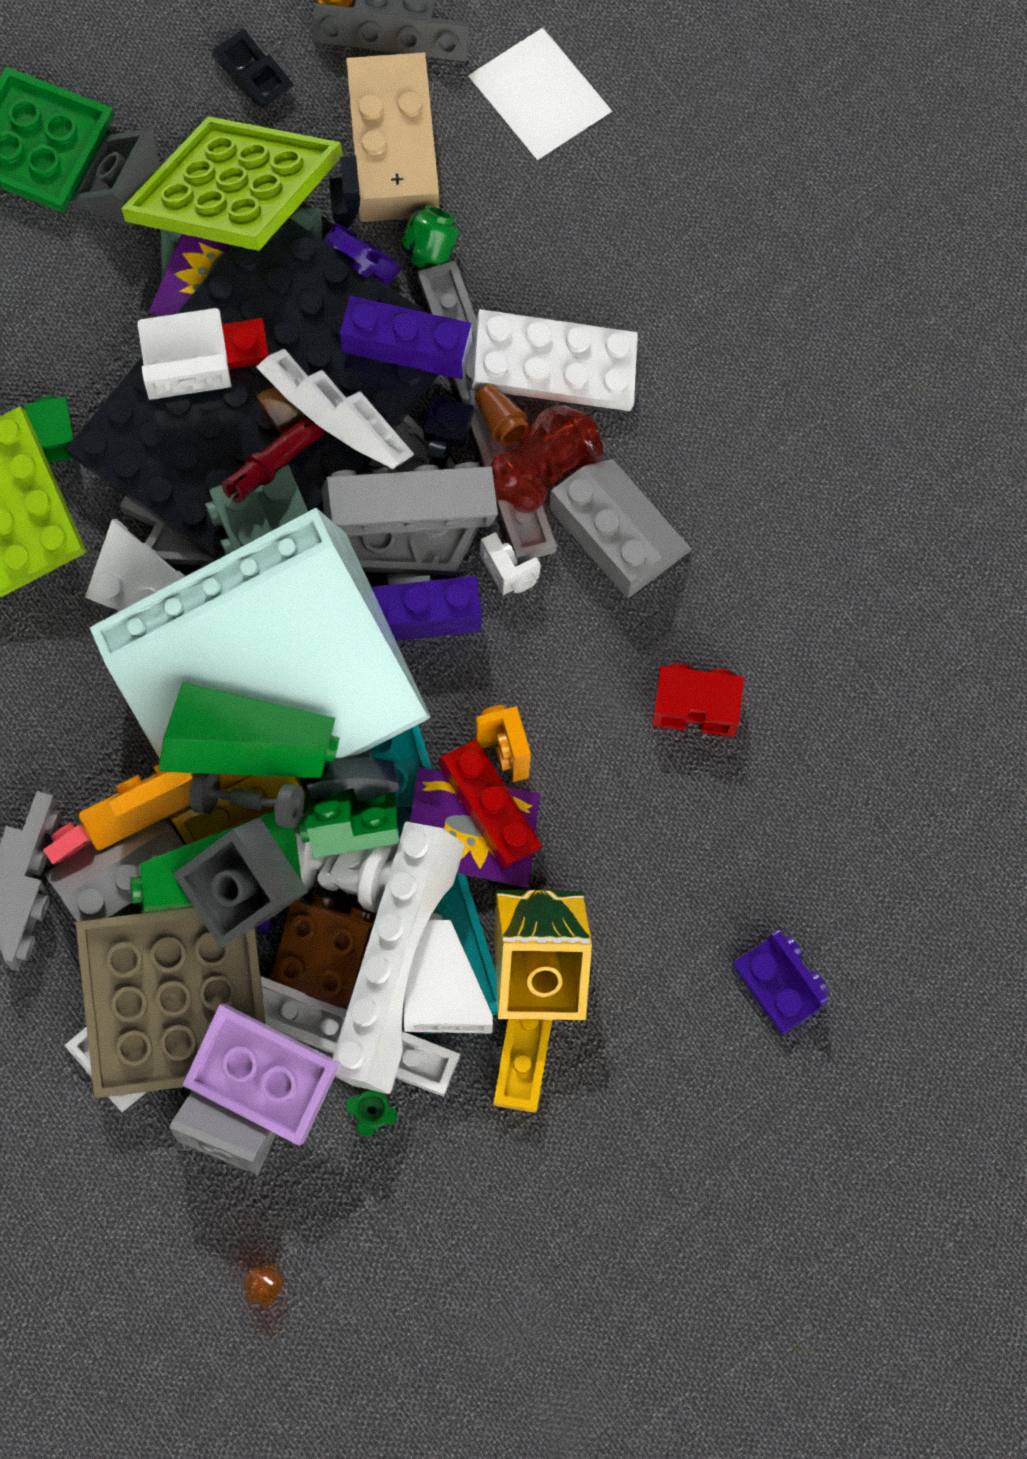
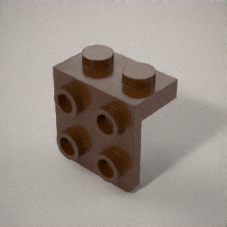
[271,892,377,1008]

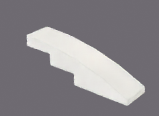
[257,349,414,469]

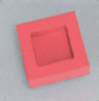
[43,822,92,864]

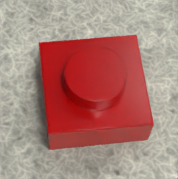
[222,318,269,369]

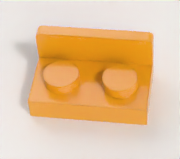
[475,705,531,783]

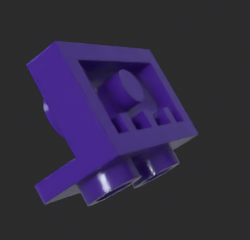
[732,929,828,1036]

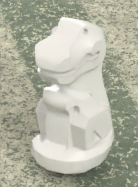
[295,825,398,912]

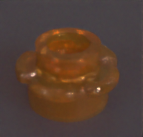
[244,1263,284,1307]

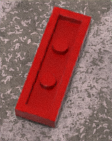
[437,739,542,870]

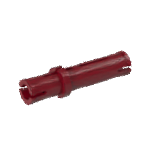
[222,415,324,503]

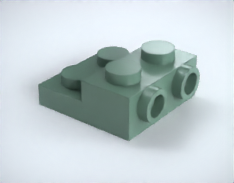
[205,465,308,555]

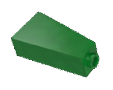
[158,682,340,778]
[130,811,301,914]

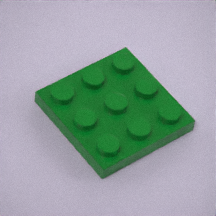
[0,67,115,213]

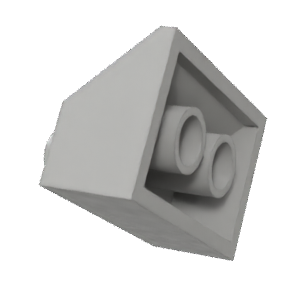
[549,459,691,599]
[44,818,185,922]

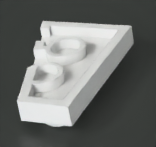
[85,519,186,611]

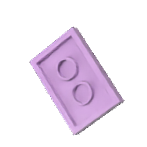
[183,1004,341,1145]

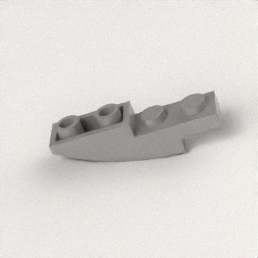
[0,791,61,971]

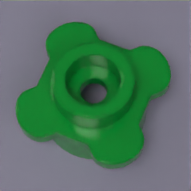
[346,1090,397,1137]

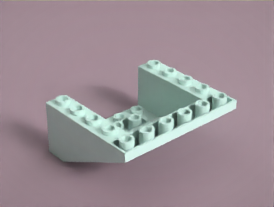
[89,508,431,808]

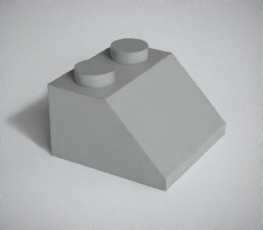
[169,1091,276,1175]

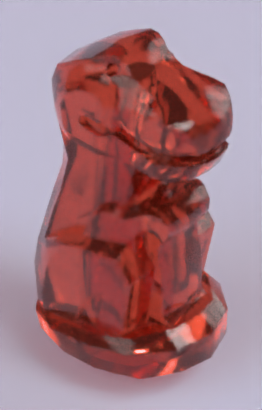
[489,405,603,513]

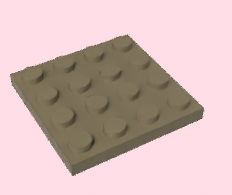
[75,907,266,1098]

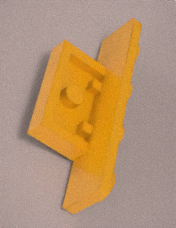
[79,764,248,850]

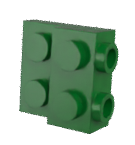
[298,788,400,858]

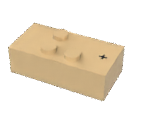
[346,52,439,222]

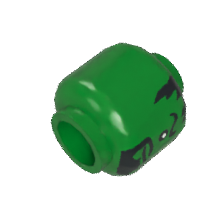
[401,206,459,269]

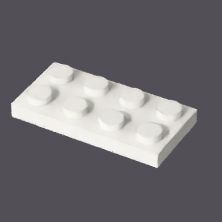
[471,309,638,411]

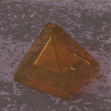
[256,387,305,436]

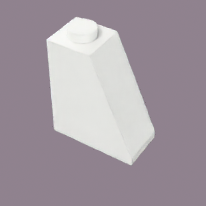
[404,913,493,1033]

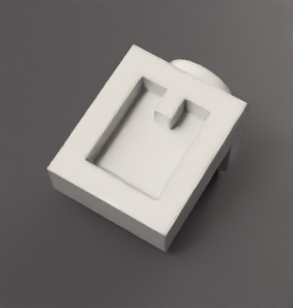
[480,532,541,596]

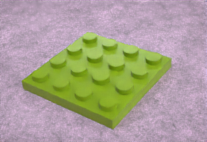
[121,116,343,251]
[0,406,87,598]

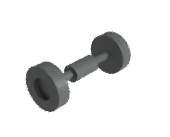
[190,773,304,829]

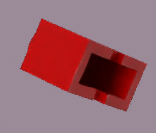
[652,663,744,737]

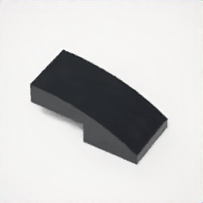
[212,28,294,109]
[329,155,360,228]
[306,757,400,802]

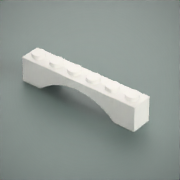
[333,821,465,1094]

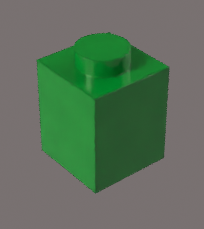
[25,396,75,463]

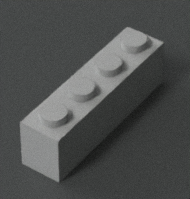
[321,462,498,536]

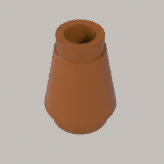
[474,384,529,446]

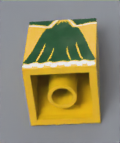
[494,890,592,1020]

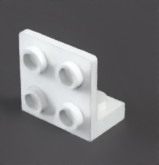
[137,308,232,400]

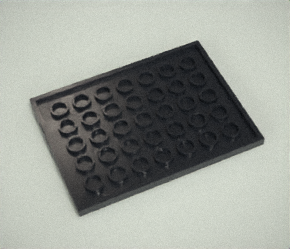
[66,218,439,561]

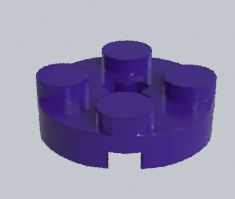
[324,222,401,286]

